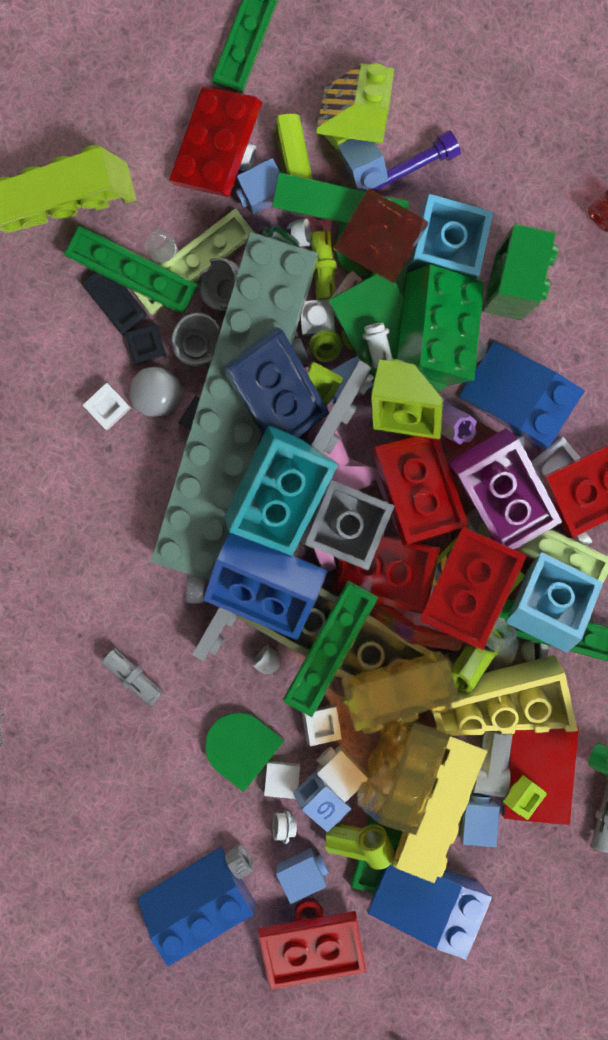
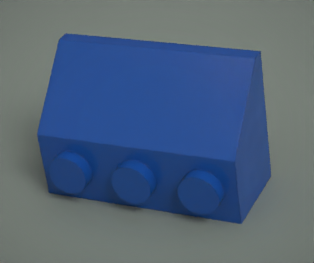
[203,532,327,640]
[137,846,256,967]

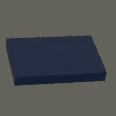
[222,327,329,437]

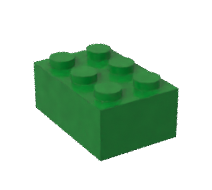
[483,223,559,321]
[397,264,484,386]

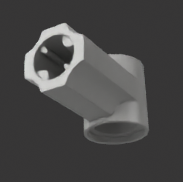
[472,731,513,798]

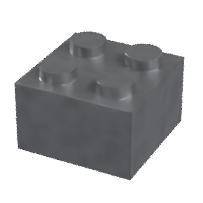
[299,480,394,570]

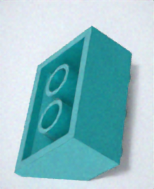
[225,425,338,556]

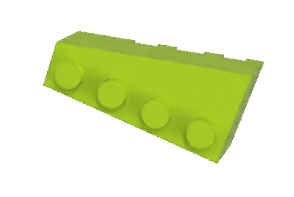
[0,145,136,233]

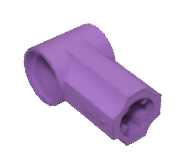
[441,397,477,445]

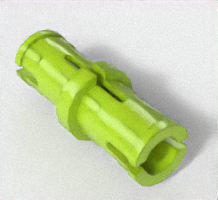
[310,231,337,300]

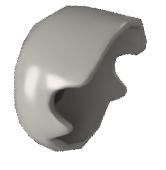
[200,258,239,311]
[171,313,221,367]
[129,367,183,417]

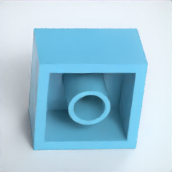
[407,194,493,279]
[505,552,603,653]

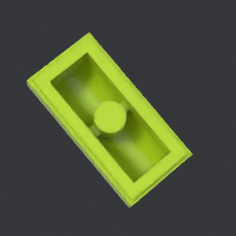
[273,114,313,180]

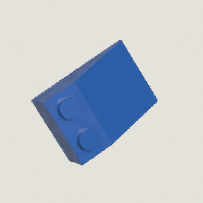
[459,341,585,450]
[367,865,492,959]

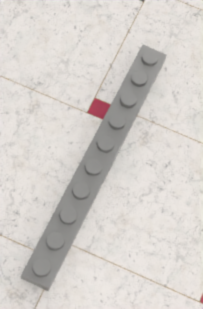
[192,361,374,661]

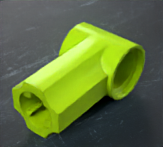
[445,629,503,694]
[325,823,395,869]

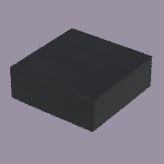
[124,323,167,365]

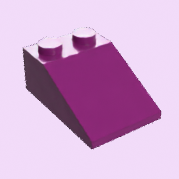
[448,428,562,550]

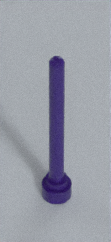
[314,130,461,220]

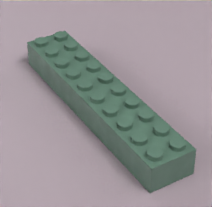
[151,232,319,581]

